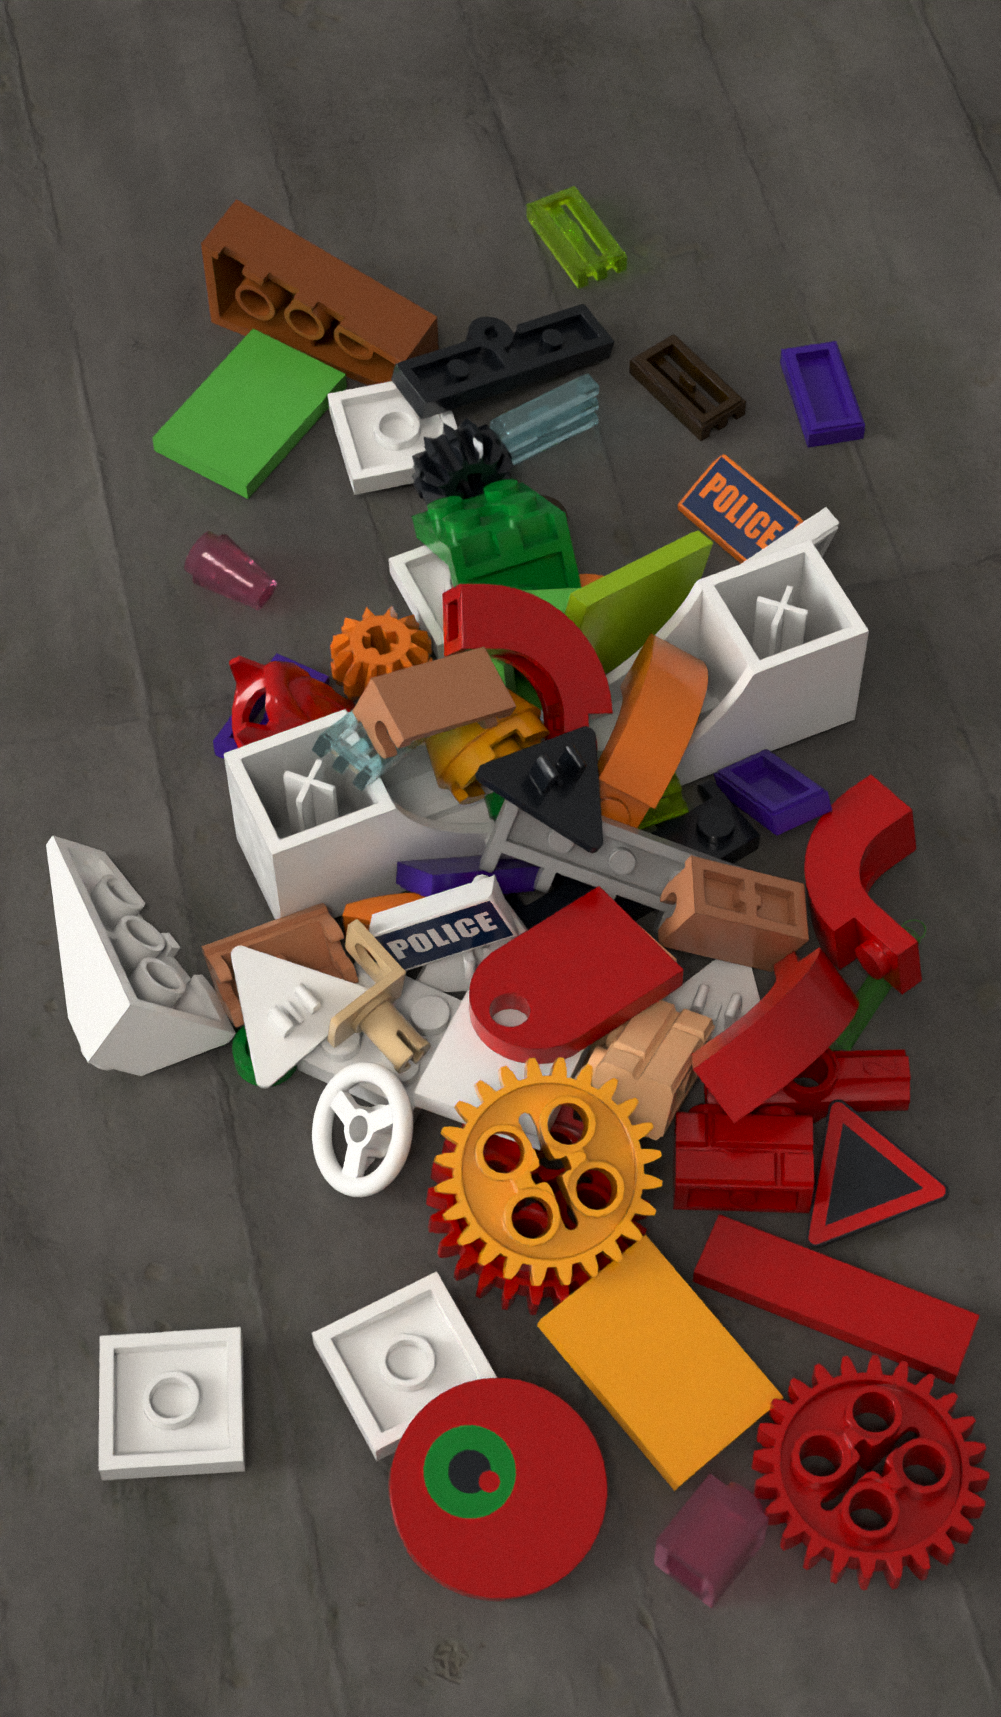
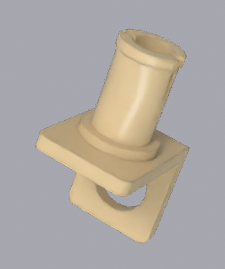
[327,919,431,1074]

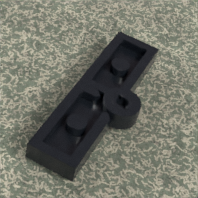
[391,303,615,420]

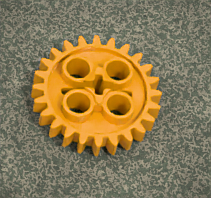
[434,1057,663,1286]

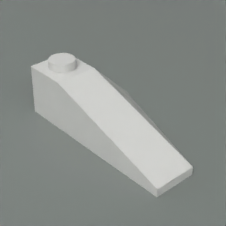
[46,836,236,1076]

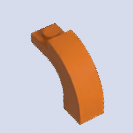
[598,633,708,828]

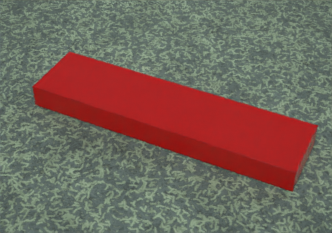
[693,1214,980,1385]

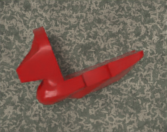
[229,655,356,748]

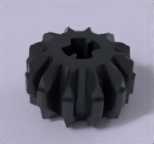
[412,418,514,505]

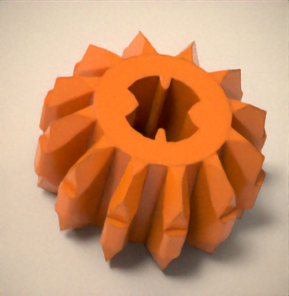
[330,605,433,701]

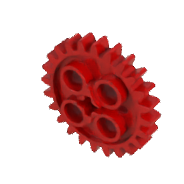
[426,1106,650,1315]
[751,1355,989,1590]

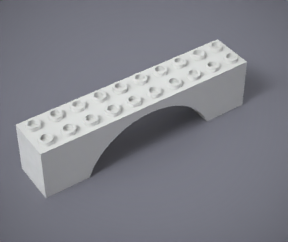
[224,539,869,920]

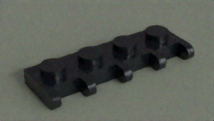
[504,779,760,930]

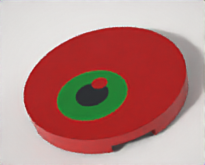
[389,1378,607,1601]

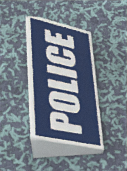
[369,875,518,971]

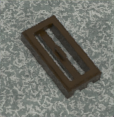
[629,334,746,442]

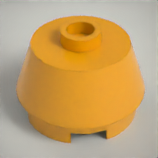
[423,687,550,805]

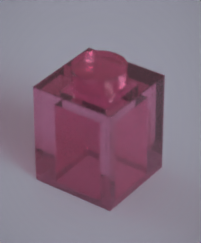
[654,1474,769,1609]

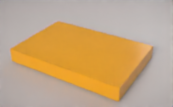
[537,1235,784,1491]

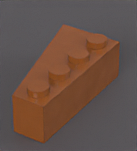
[201,199,439,386]

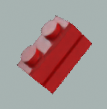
[673,1104,814,1213]

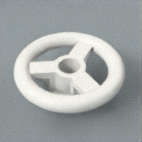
[312,1062,413,1197]

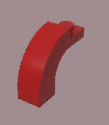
[442,584,613,750]
[804,774,922,995]
[691,947,859,1124]

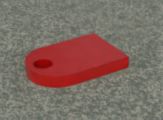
[469,886,684,1064]

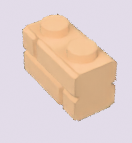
[588,1000,715,1141]

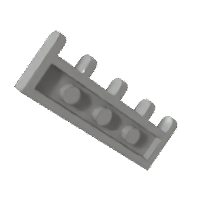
[479,799,746,934]

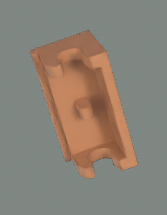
[352,647,516,759]
[658,855,809,972]
[202,903,359,1028]

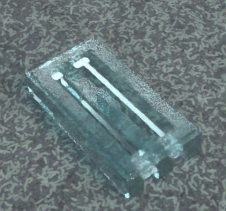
[490,373,599,466]
[312,710,430,791]

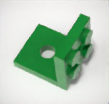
[412,479,582,590]

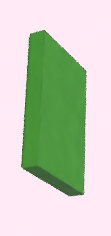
[152,328,347,499]

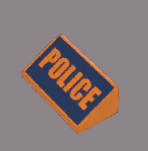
[677,454,803,564]

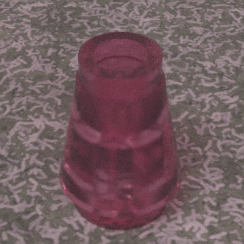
[184,531,276,611]

